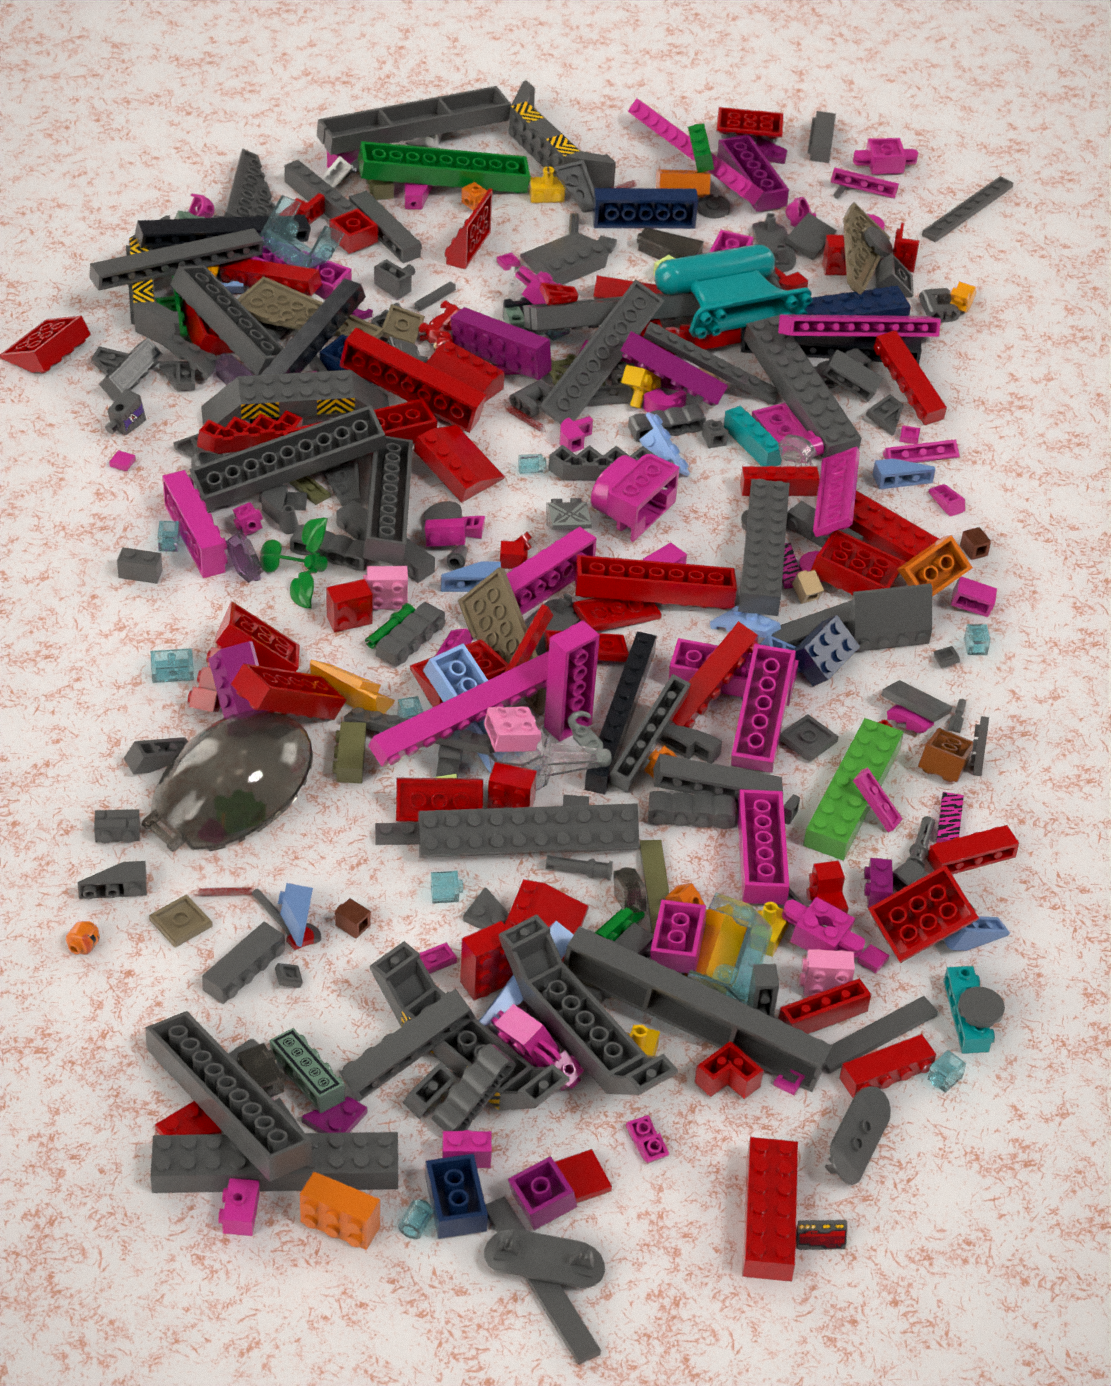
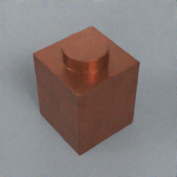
[960,527,991,560]
[335,898,371,939]

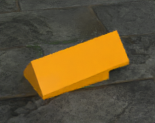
[310,659,395,714]
[684,901,749,995]

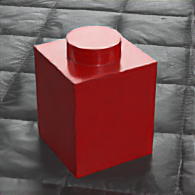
[500,541,528,569]

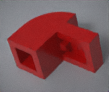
[775,267,809,291]

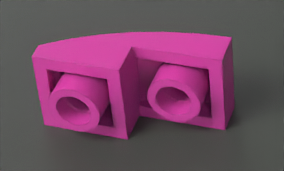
[887,705,934,733]
[625,1115,669,1163]

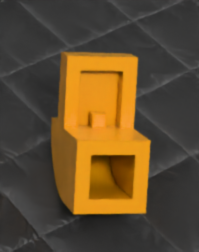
[950,281,976,313]

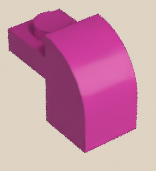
[643,388,687,412]
[559,416,593,452]

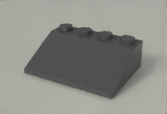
[520,232,609,285]
[847,584,932,652]

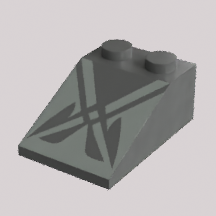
[546,498,592,529]

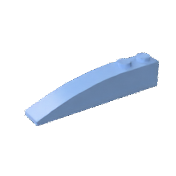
[479,921,573,1027]

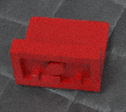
[278,193,325,225]
[893,223,920,273]

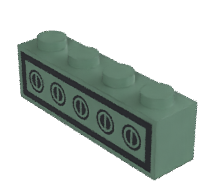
[269,1028,346,1113]

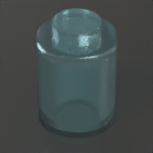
[518,454,547,474]
[398,1200,433,1239]

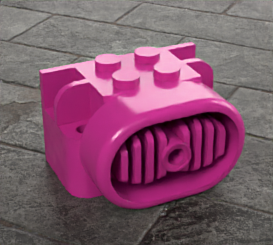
[590,454,680,542]

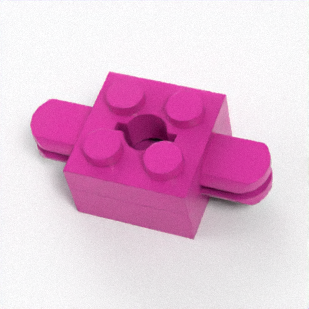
[853,138,918,175]
[515,266,562,305]
[782,897,865,958]
[491,1004,562,1067]

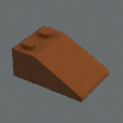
[918,728,973,782]

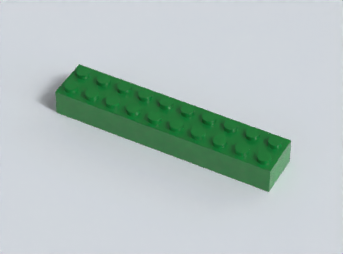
[358,141,531,193]

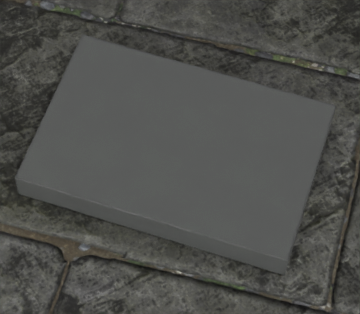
[784,213,837,260]
[881,680,953,722]

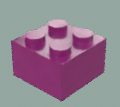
[508,1156,577,1230]

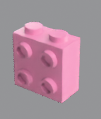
[363,566,408,609]
[484,706,541,752]
[799,949,855,996]

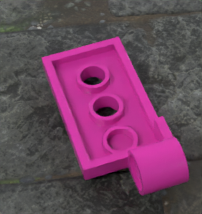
[752,403,824,459]

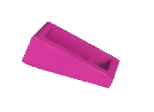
[928,484,965,516]
[462,516,485,539]

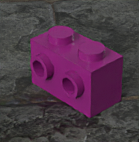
[864,858,893,908]

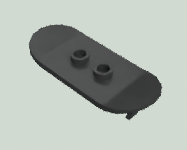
[752,213,796,272]
[525,593,581,656]
[825,1086,891,1185]
[484,1229,605,1288]

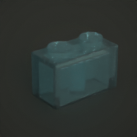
[150,648,194,683]

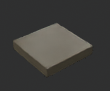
[382,304,425,344]
[149,894,213,948]

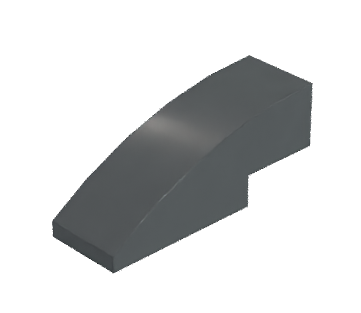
[659,724,722,764]

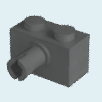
[374,259,415,299]

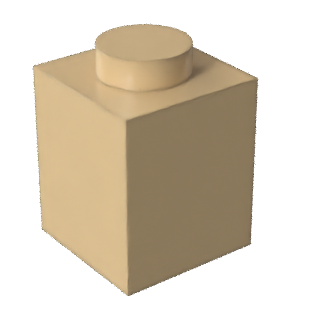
[792,570,824,604]

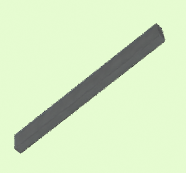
[922,176,1014,242]
[485,1196,601,1365]

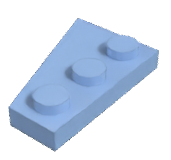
[710,605,781,638]

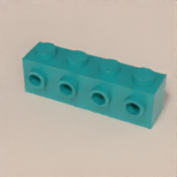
[724,405,784,466]
[943,966,995,1054]

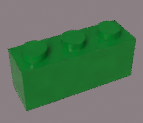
[688,123,714,173]

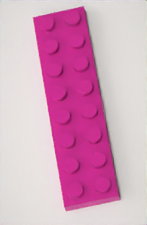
[813,446,860,537]

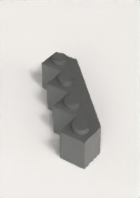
[548,445,655,480]

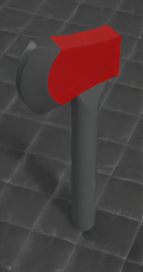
[252,889,321,950]

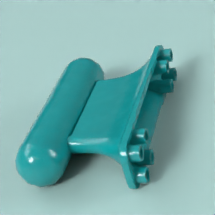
[654,244,813,339]

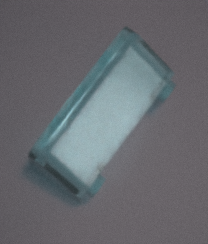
[260,195,344,268]
[687,892,772,1004]

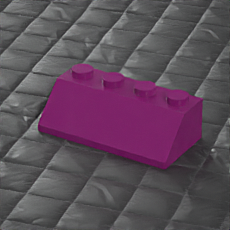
[208,641,273,736]

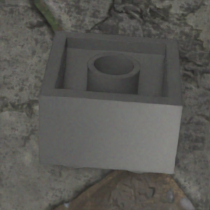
[875,253,914,298]

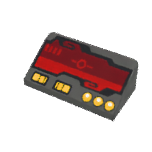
[796,1220,847,1250]

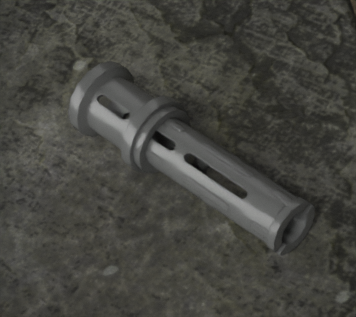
[906,816,935,869]
[545,855,613,881]

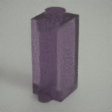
[215,353,253,385]
[226,531,264,583]

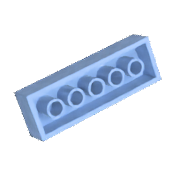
[423,643,527,773]

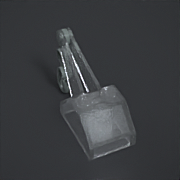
[489,711,612,791]

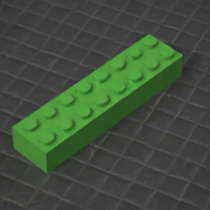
[803,718,904,861]

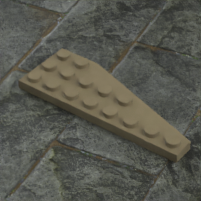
[843,202,890,295]
[237,276,383,339]
[458,567,546,715]

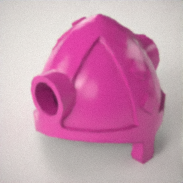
[188,193,215,218]
[785,197,816,227]

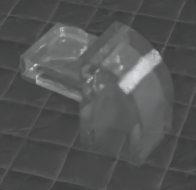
[508,266,529,301]
[778,434,817,466]

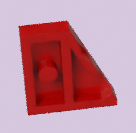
[539,282,579,305]
[155,1101,222,1135]

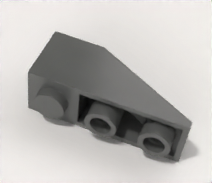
[78,861,147,899]

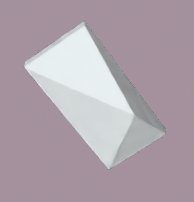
[321,156,353,188]

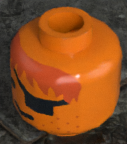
[66,921,100,955]

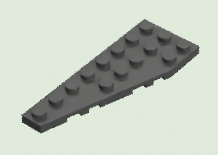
[224,148,278,217]

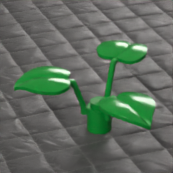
[260,517,328,609]

